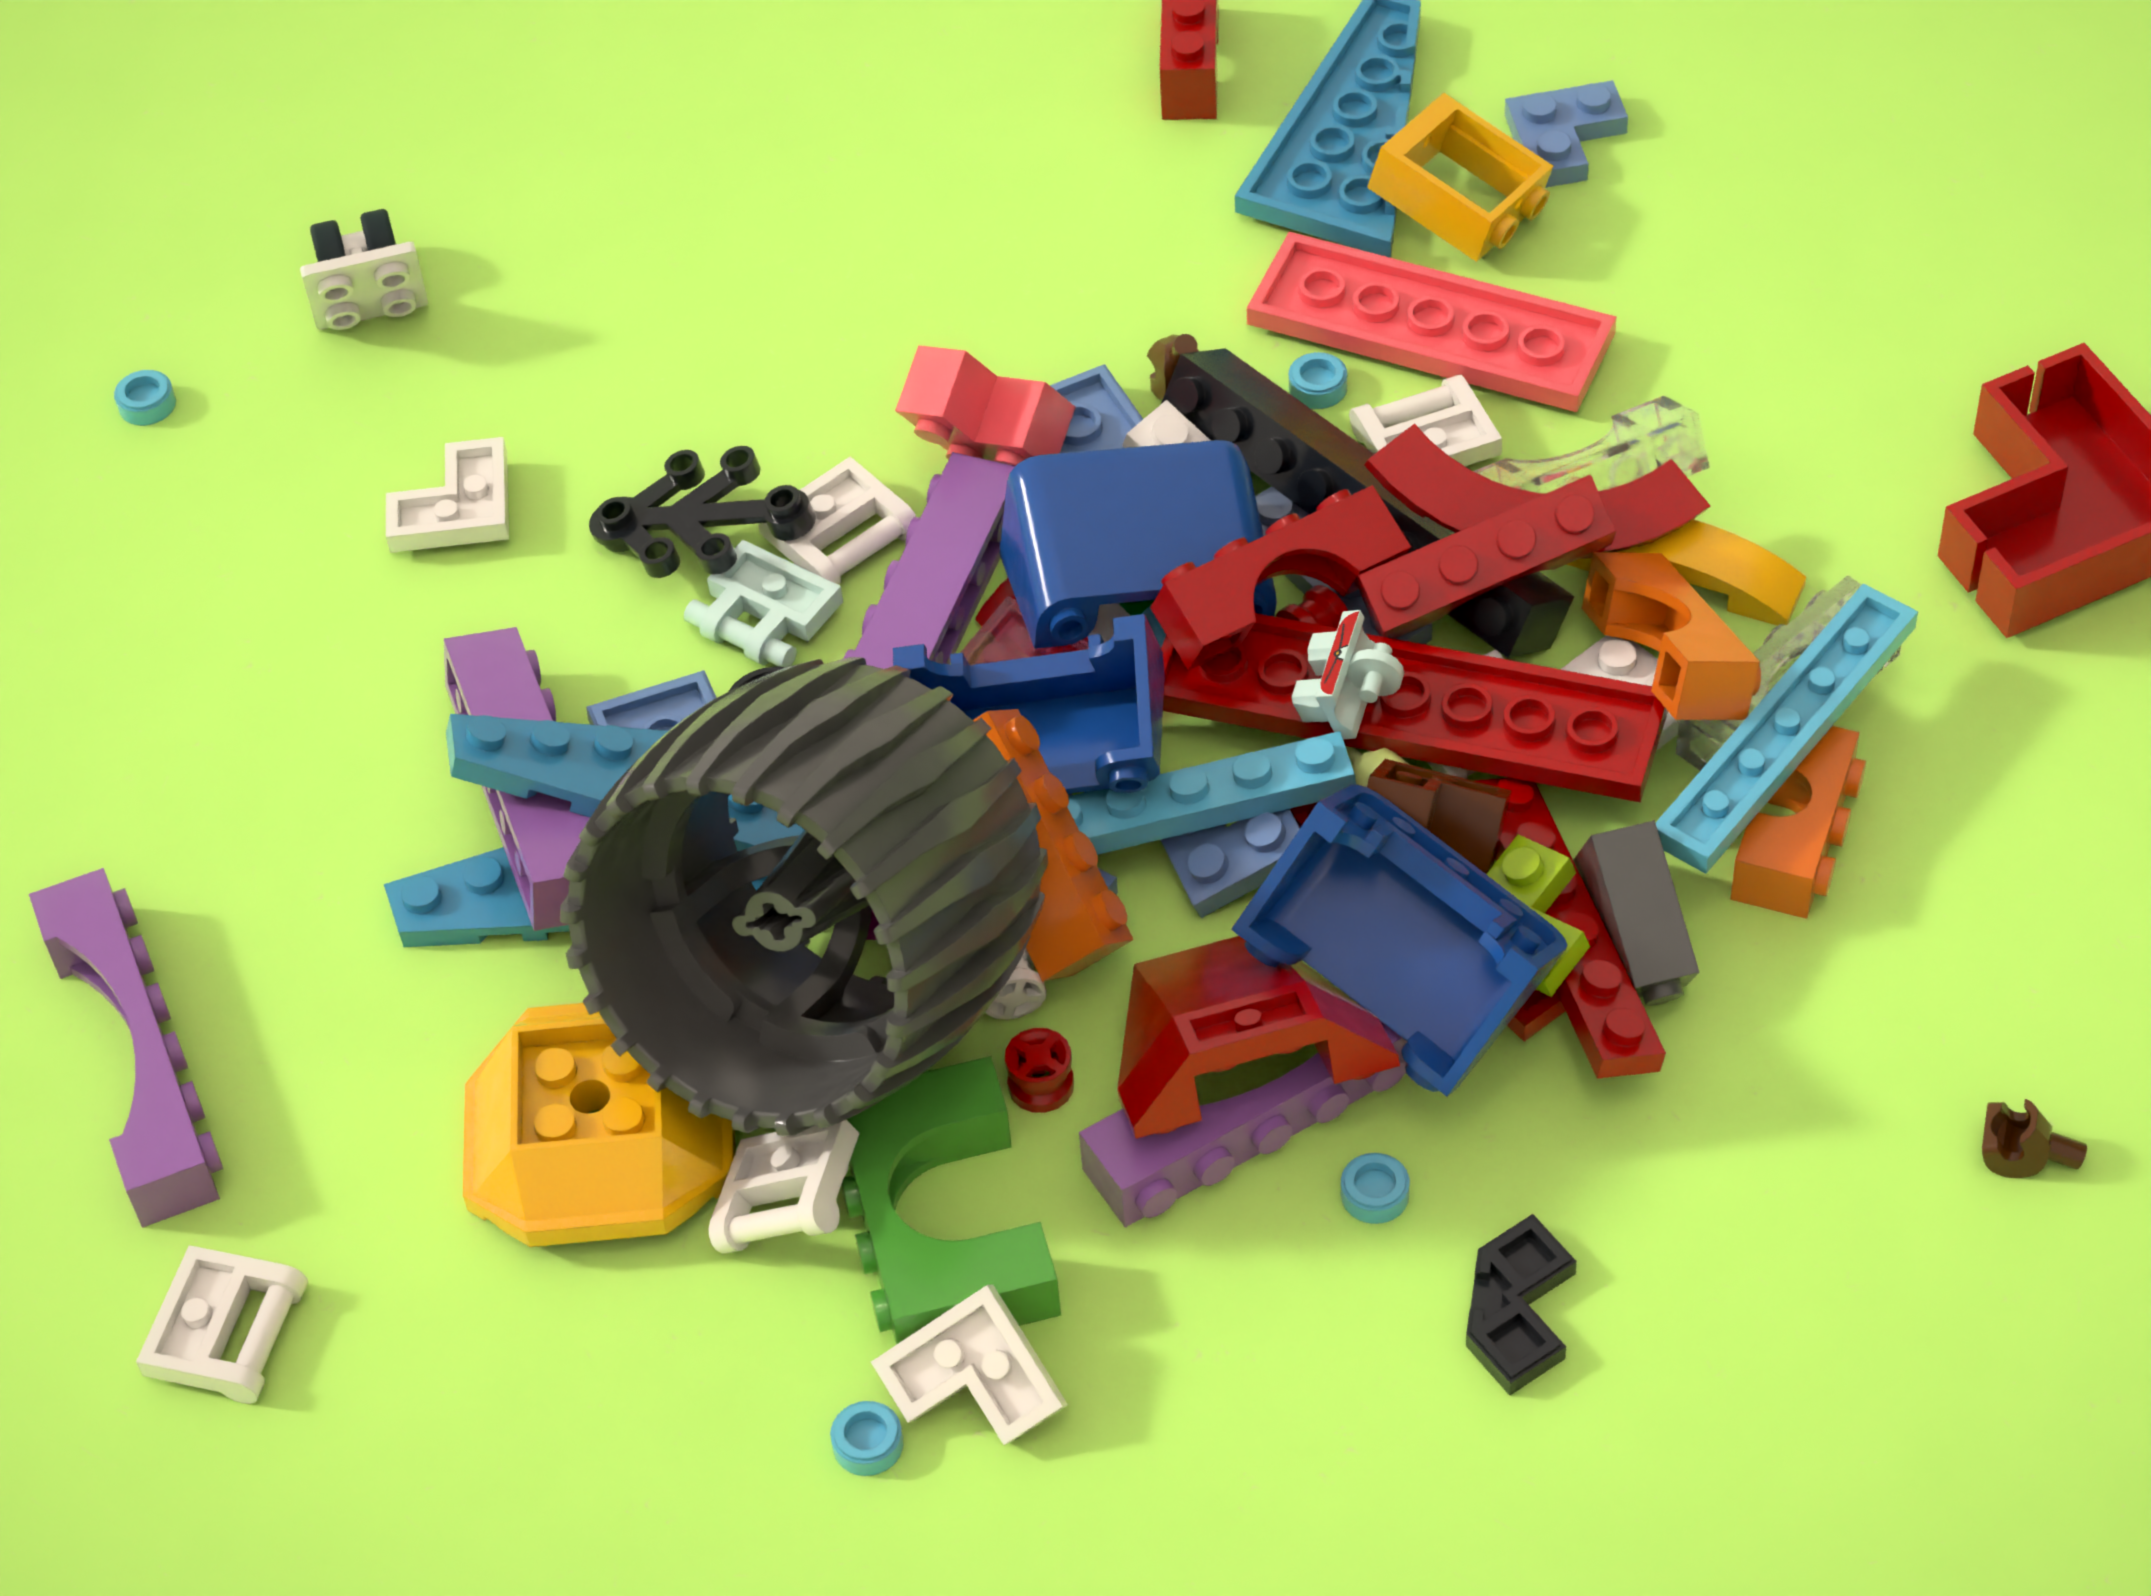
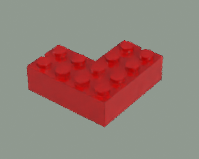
[1937,342,2151,638]

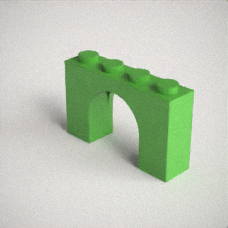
[841,1056,1061,1345]

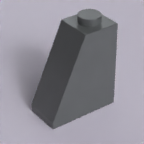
[1573,820,1699,1006]

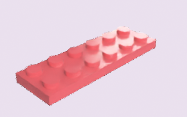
[1246,232,1617,412]

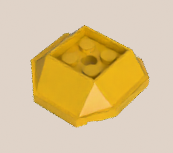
[463,1003,736,1247]

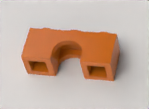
[1730,726,1867,919]

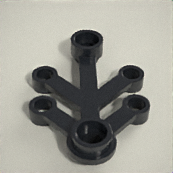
[589,446,816,578]

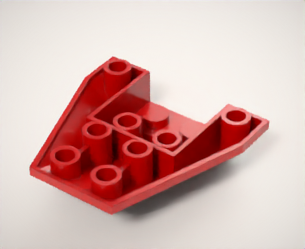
[1117,936,1400,1139]

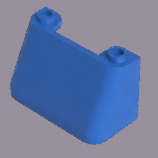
[999,440,1277,649]
[893,614,1164,794]
[1231,784,1568,1097]

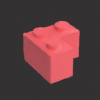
[895,345,1076,466]

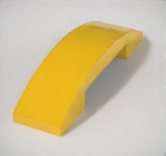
[1566,520,1806,628]

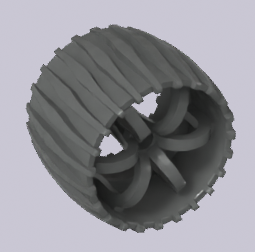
[560,657,1048,1136]

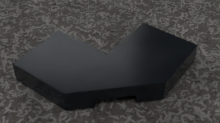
[1466,1214,1577,1396]

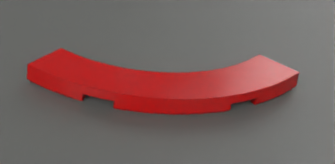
[1364,423,1710,559]

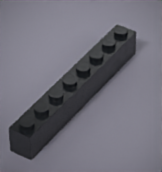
[1161,348,1575,658]

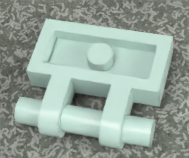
[684,540,843,667]

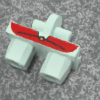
[1291,610,1404,739]

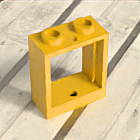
[1367,93,1553,262]

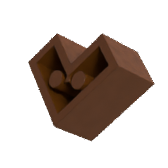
[1367,759,1512,874]

